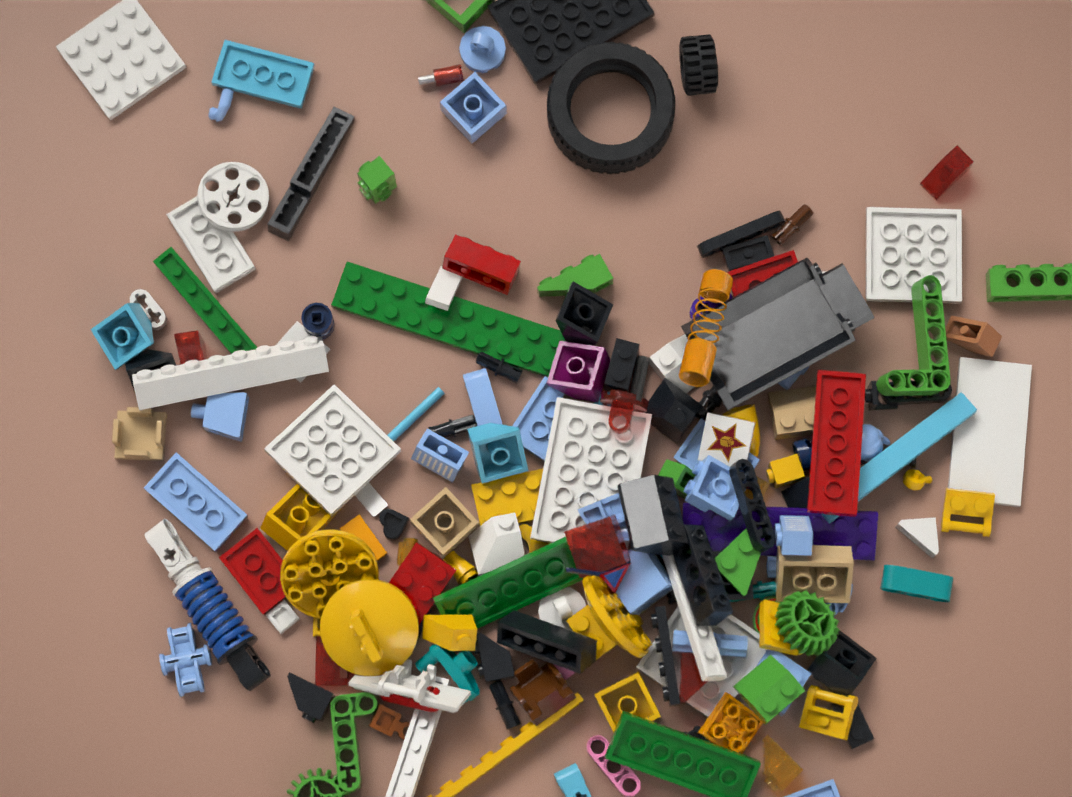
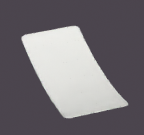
[355,482,388,517]

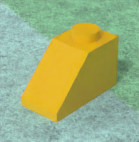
[422,615,477,651]

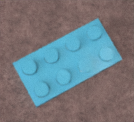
[211,40,315,109]

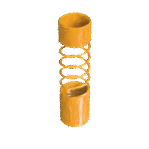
[679,269,733,387]

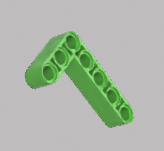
[876,275,950,396]

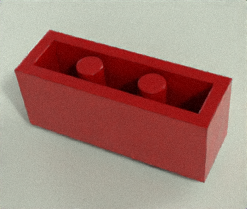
[442,234,521,295]

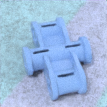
[159,623,212,697]

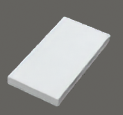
[167,196,256,294]

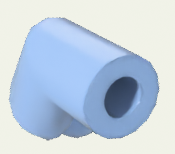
[209,88,234,122]

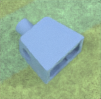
[191,392,249,442]

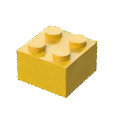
[594,671,661,733]

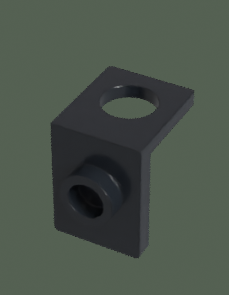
[865,381,898,411]

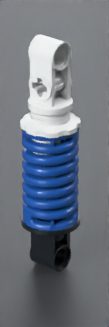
[145,519,271,691]

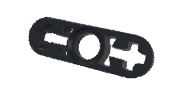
[881,379,952,405]

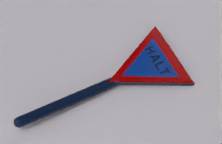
[566,561,631,593]

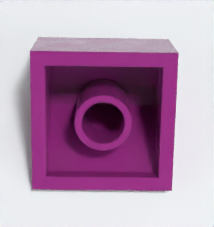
[547,341,611,403]

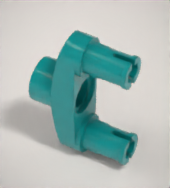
[415,644,480,705]

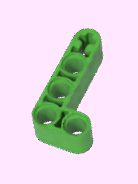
[330,692,379,793]

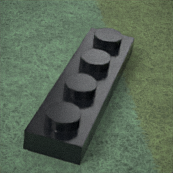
[651,606,680,707]

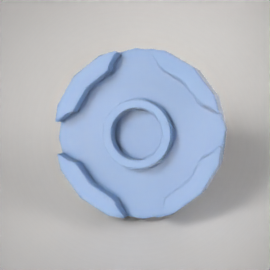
[459,26,506,73]

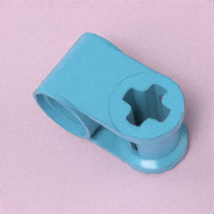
[554,763,591,797]

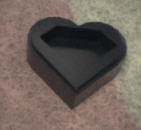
[379,509,409,541]

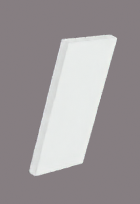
[948,357,1032,507]

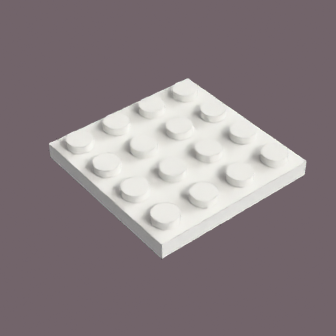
[56,0,186,121]
[865,207,962,304]
[264,385,401,517]
[636,607,767,718]

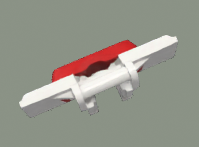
[349,659,471,713]

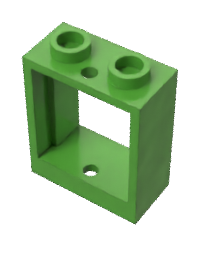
[425,0,495,33]

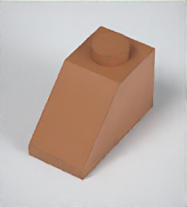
[945,316,1002,357]

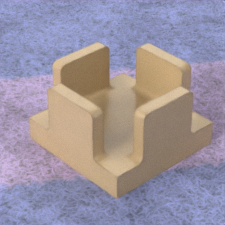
[112,407,167,461]

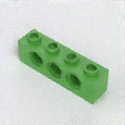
[985,263,1072,302]

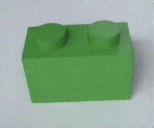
[733,655,805,725]

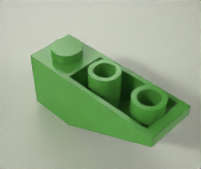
[537,254,614,297]

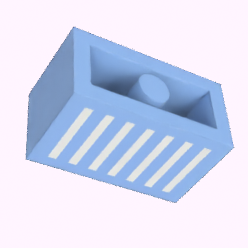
[411,428,469,483]
[774,515,813,556]

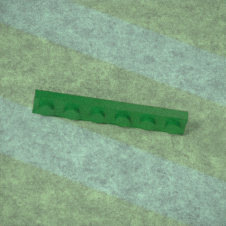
[153,247,257,354]

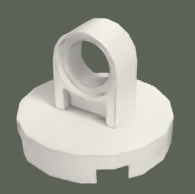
[538,587,586,632]

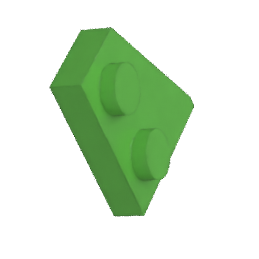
[715,529,761,597]

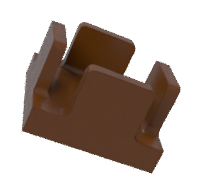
[510,659,576,726]

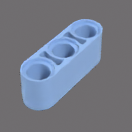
[463,368,503,426]

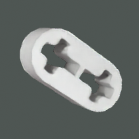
[130,289,167,330]

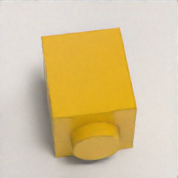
[766,454,805,489]

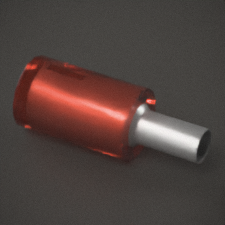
[418,64,464,87]

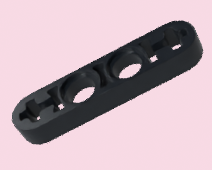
[697,211,786,258]
[729,459,776,552]

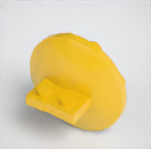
[280,530,379,619]
[566,575,652,660]
[320,579,419,676]

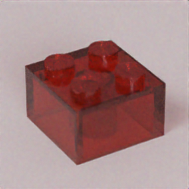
[564,514,631,578]

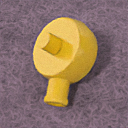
[903,469,932,490]

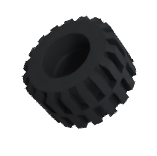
[679,34,718,96]

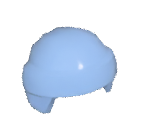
[861,424,890,462]

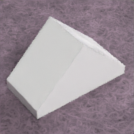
[895,518,939,558]

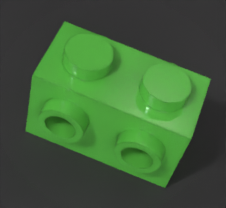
[357,156,397,204]

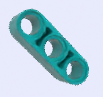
[880,565,954,602]

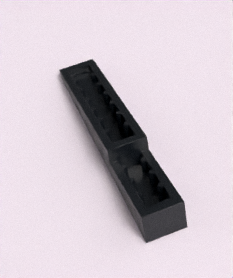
[268,107,355,241]

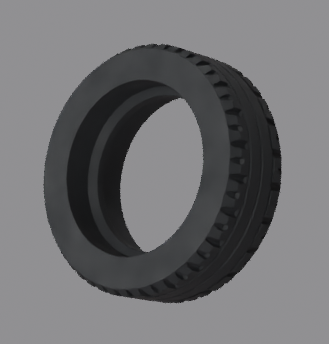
[547,42,676,174]

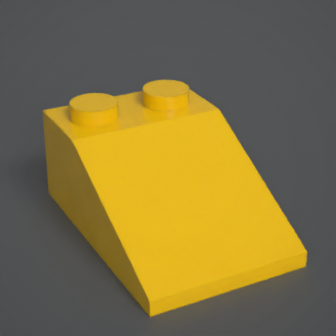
[260,483,340,551]

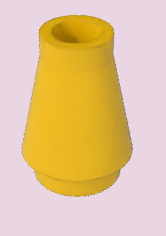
[444,551,478,584]

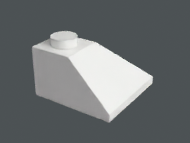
[649,335,695,393]
[469,513,525,576]

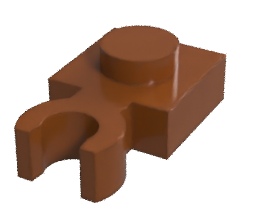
[368,704,410,740]

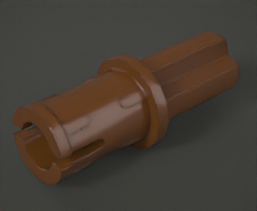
[771,204,814,246]

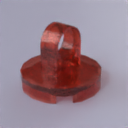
[600,390,649,434]

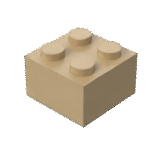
[410,487,479,559]

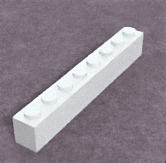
[132,336,329,410]

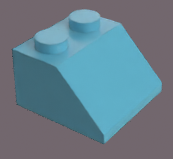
[90,303,154,370]
[467,423,529,483]

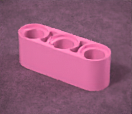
[586,735,641,797]

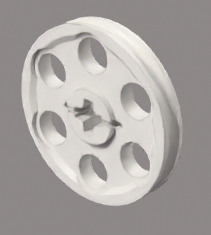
[197,162,269,232]

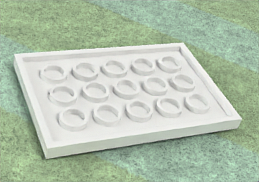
[530,397,652,557]

